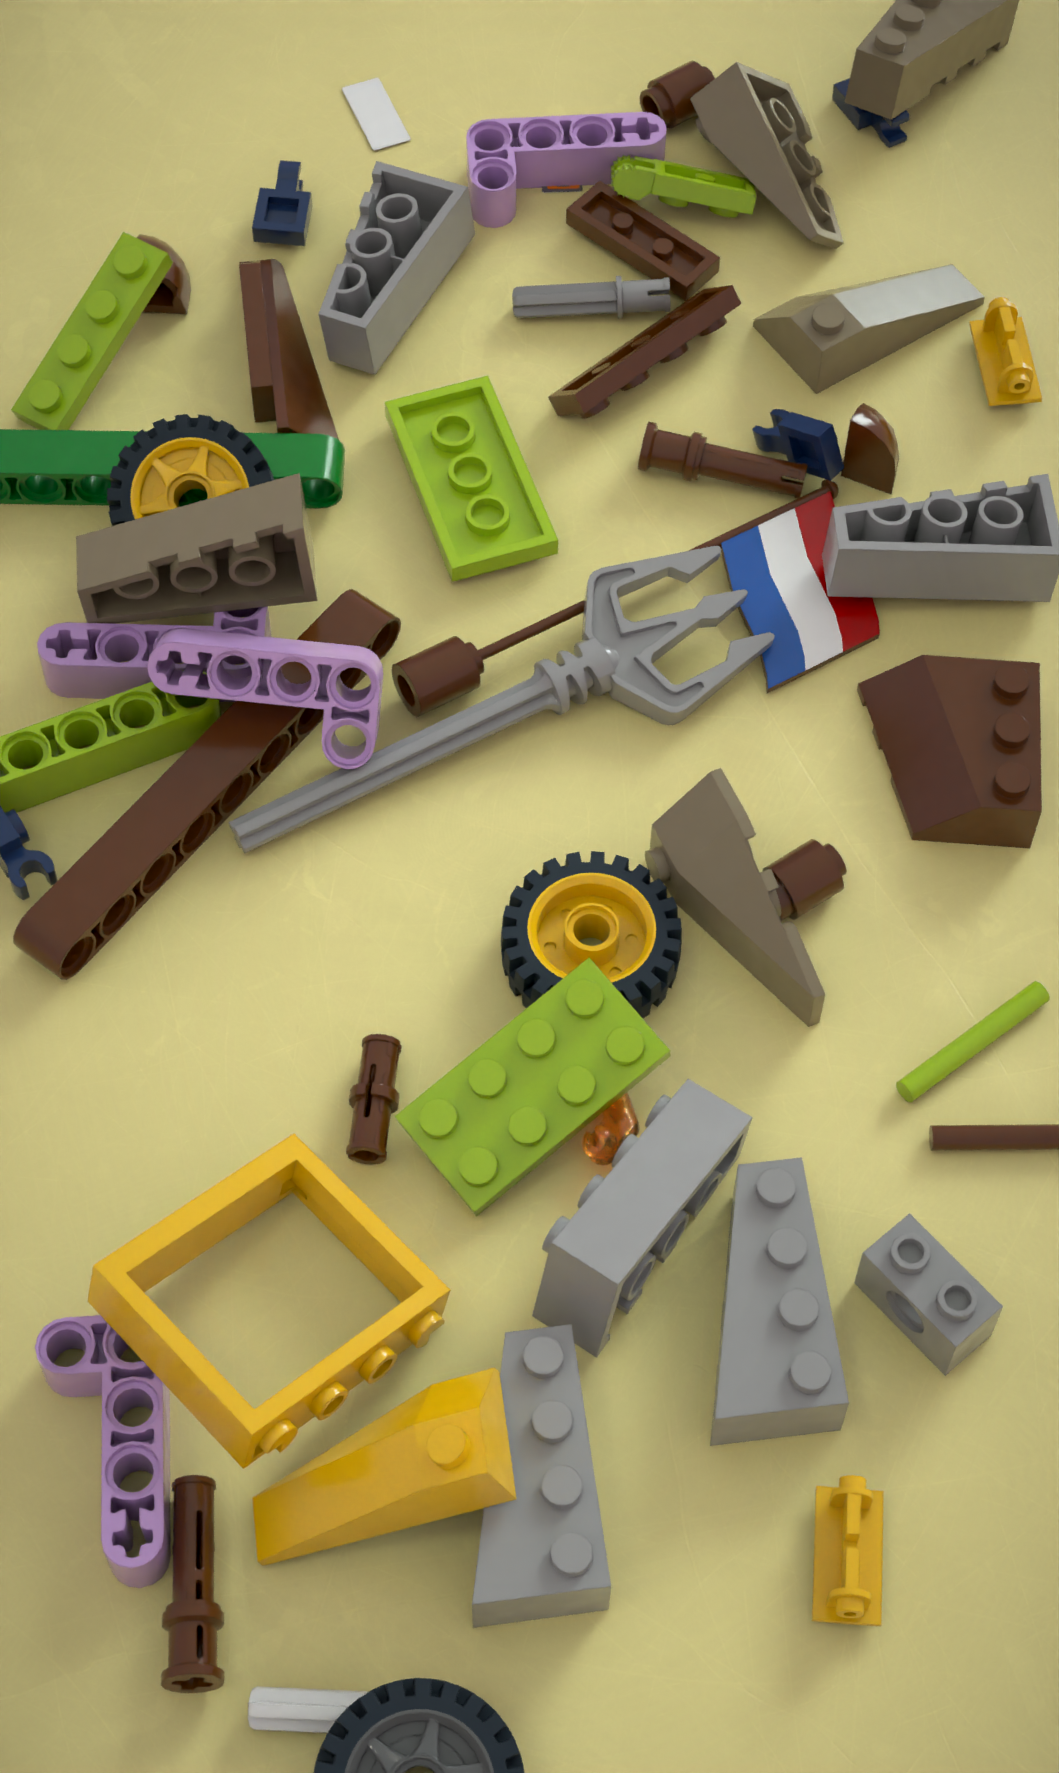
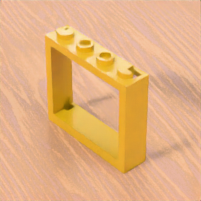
[87,1133,451,1469]

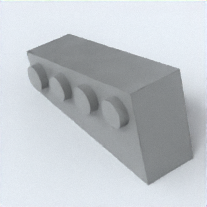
[318,161,475,375]
[822,474,1059,602]
[532,1079,753,1358]
[710,1157,849,1446]
[472,1324,611,1628]

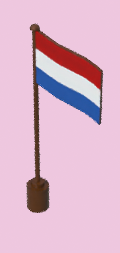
[391,480,880,717]

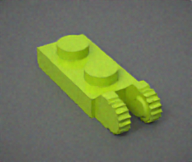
[611,154,757,217]

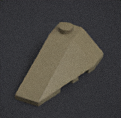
[753,264,985,394]
[645,768,825,1027]

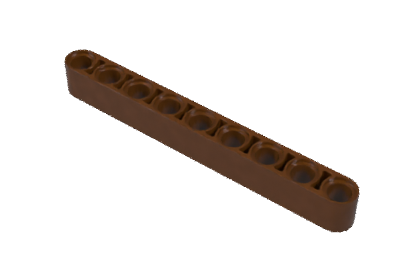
[13,589,401,980]

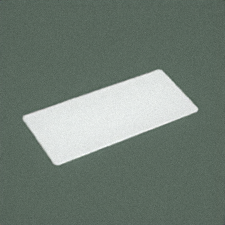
[342,78,411,150]

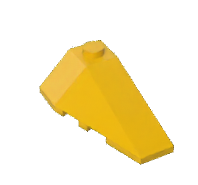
[252,1367,517,1566]

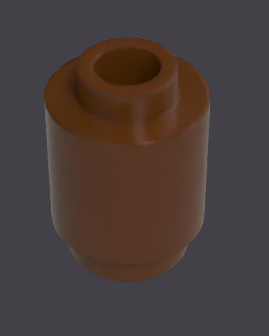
[640,61,715,128]
[762,839,847,921]

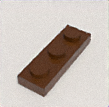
[566,181,720,301]

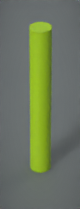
[896,981,1050,1103]

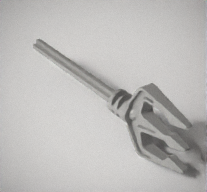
[229,546,775,854]

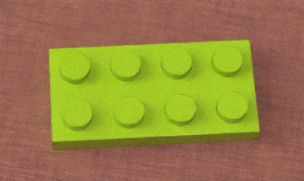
[385,375,558,582]
[395,958,671,1217]

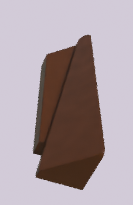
[239,259,339,440]

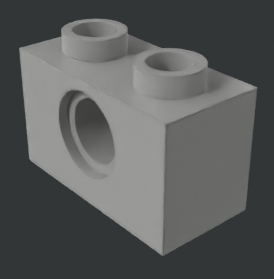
[854,1213,1003,1376]

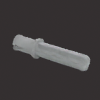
[512,276,670,319]

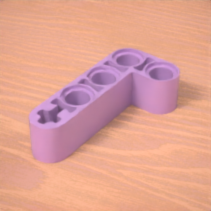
[466,112,667,228]
[37,606,271,702]
[147,628,383,769]
[35,1315,171,1588]

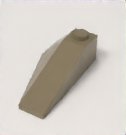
[690,62,844,249]

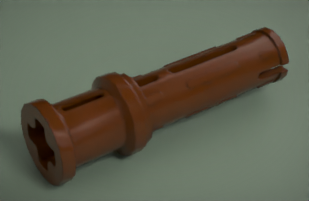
[638,422,808,499]
[161,1475,224,1693]

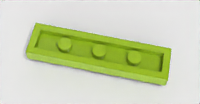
[11,232,173,430]

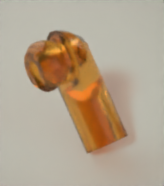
[582,1092,640,1165]

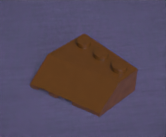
[857,655,1042,849]

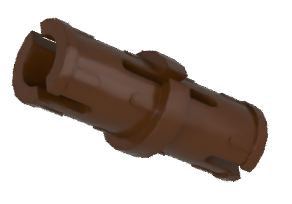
[346,1034,402,1165]

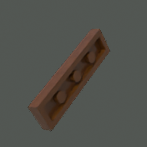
[548,285,742,419]

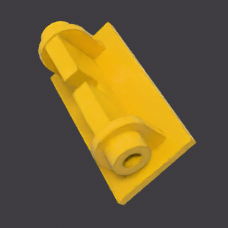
[969,297,1042,406]
[812,1475,884,1627]

